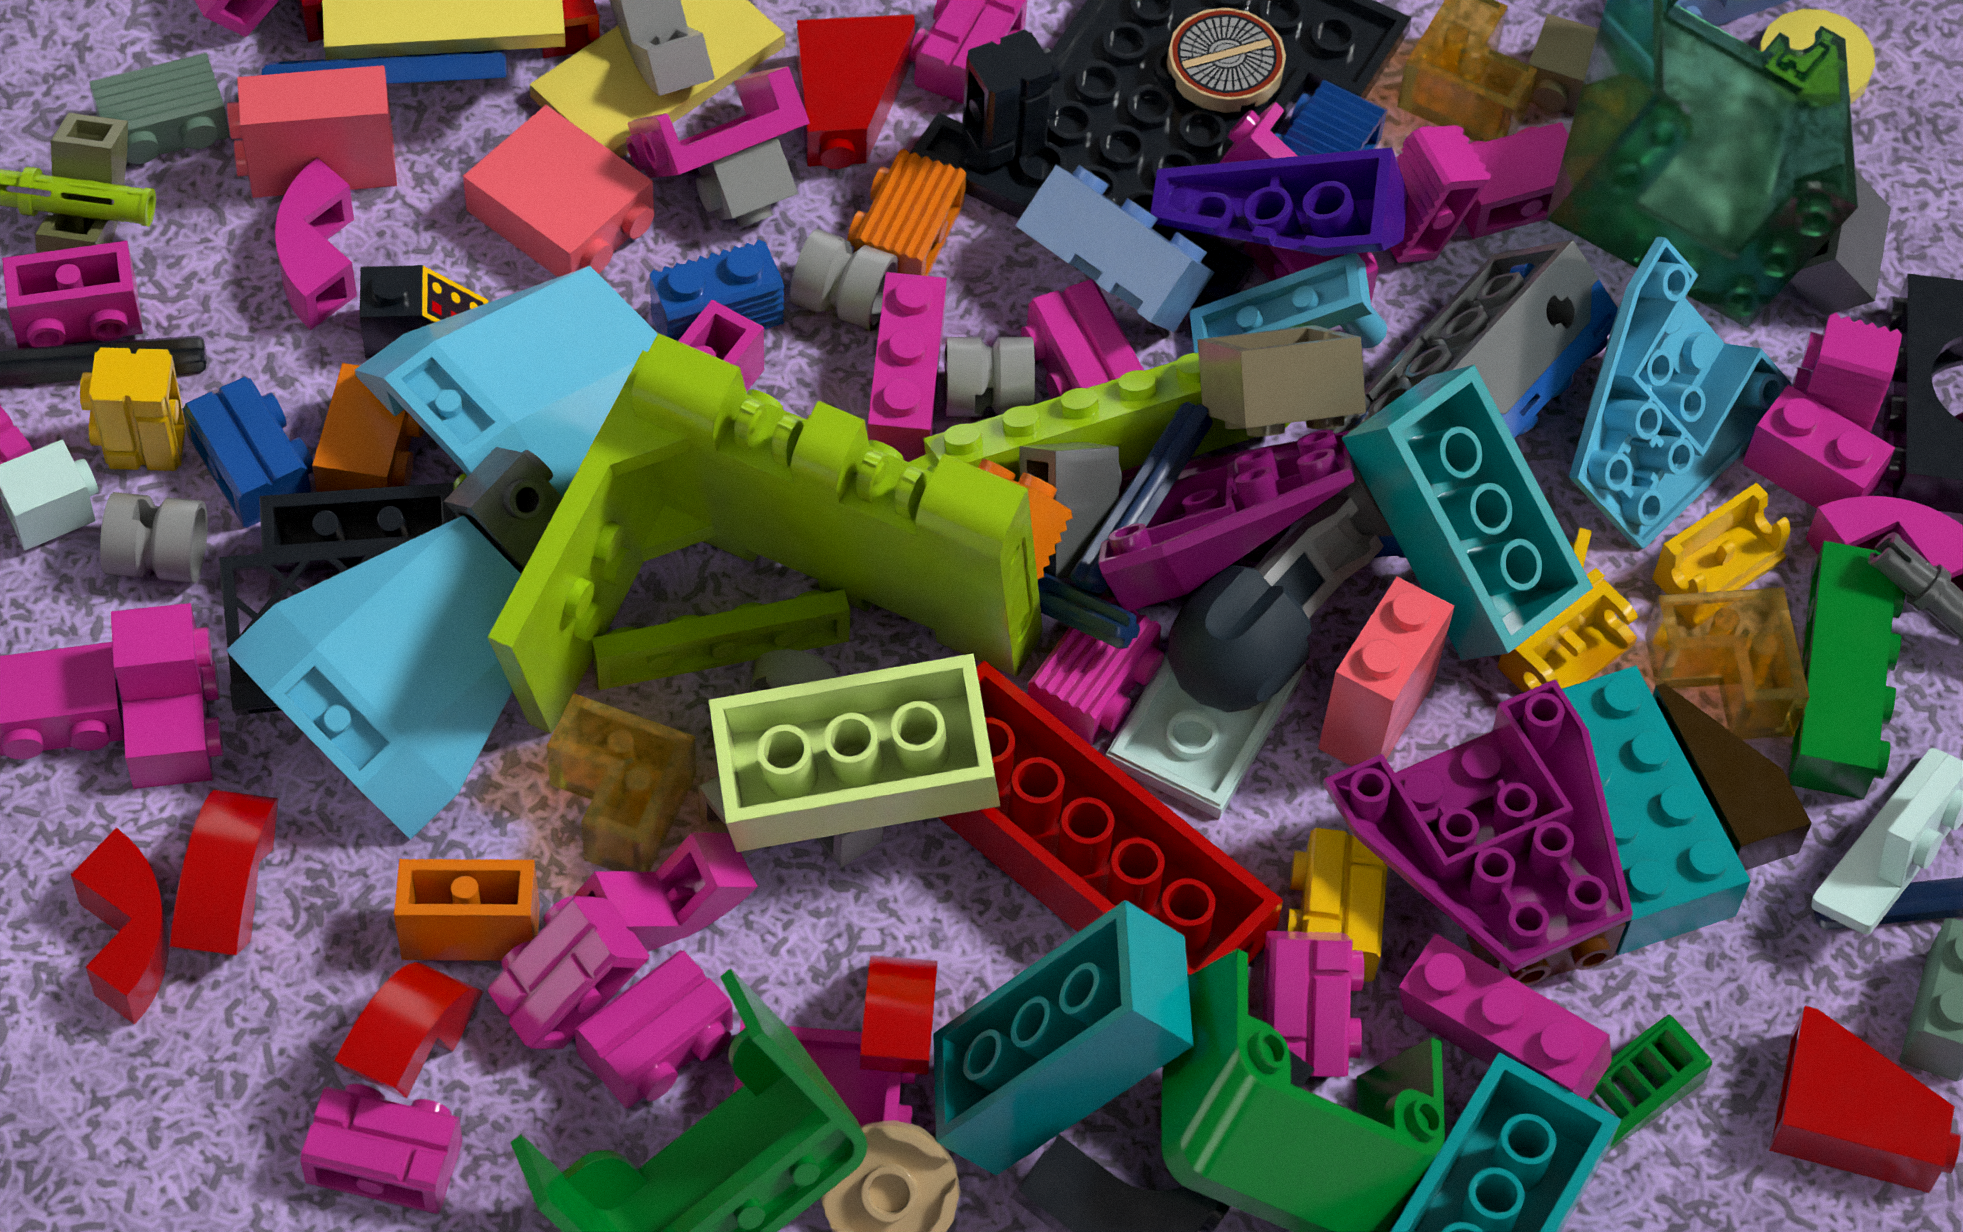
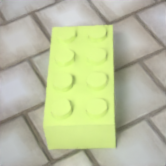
[709,653,1000,852]

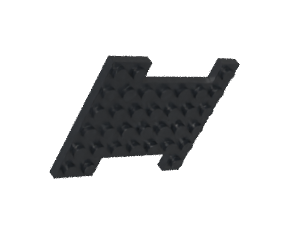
[909,0,1412,305]

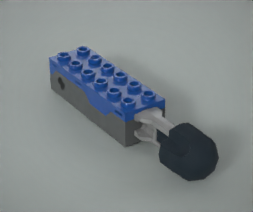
[1168,240,1618,713]

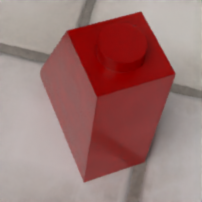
[796,14,915,169]
[1769,1006,1961,1193]

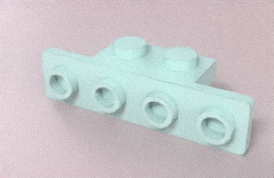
[1811,748,1963,935]

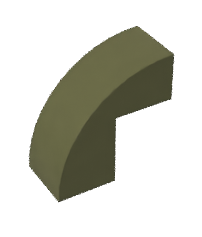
[35,112,128,253]

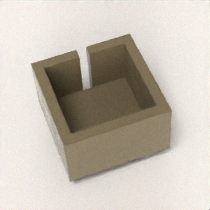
[1197,325,1366,437]

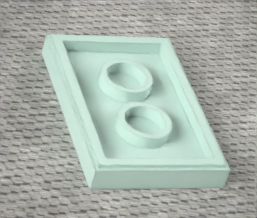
[1105,652,1306,819]

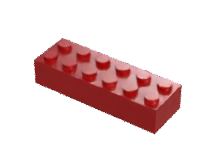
[938,660,1283,975]

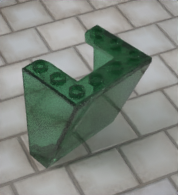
[1547,0,1858,328]

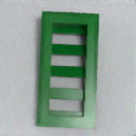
[1587,1014,1712,1152]

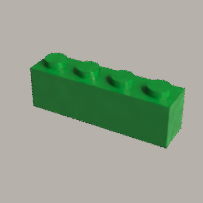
[1788,541,1906,800]

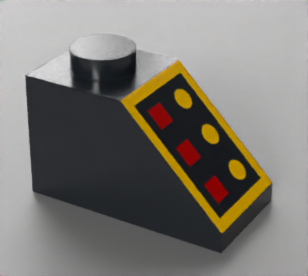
[359,265,489,358]

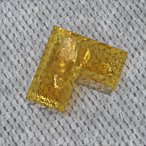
[1397,0,1538,142]
[1645,587,1810,740]
[547,693,696,872]

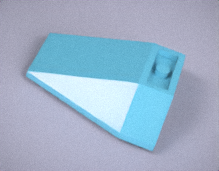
[1569,237,1792,549]
[355,266,658,497]
[226,515,521,840]

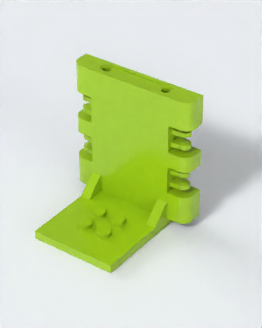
[487,333,1043,734]

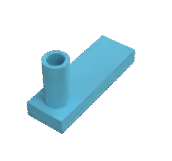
[1189,253,1387,353]

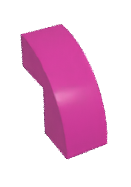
[275,157,357,331]
[1806,496,1963,591]
[573,832,758,952]

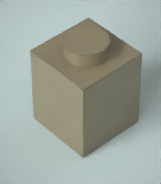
[1520,13,1604,116]

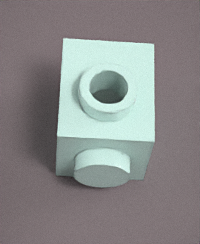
[0,439,99,551]

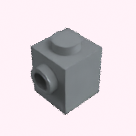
[696,137,798,227]

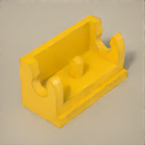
[1652,482,1790,622]
[1497,568,1638,693]

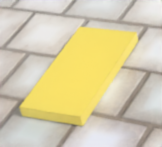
[322,0,565,60]
[529,0,785,158]

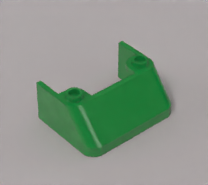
[1162,948,1445,1232]
[510,968,868,1232]

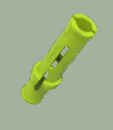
[0,166,156,227]

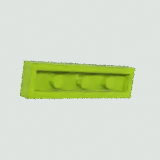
[592,589,850,690]

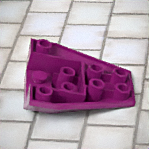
[1098,430,1355,611]
[1323,679,1633,972]

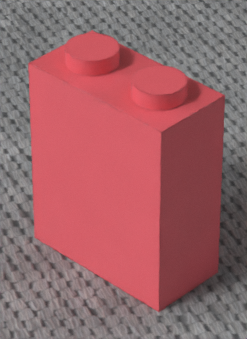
[227,65,397,198]
[463,105,654,277]
[1318,577,1455,766]

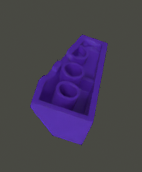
[1151,147,1409,256]

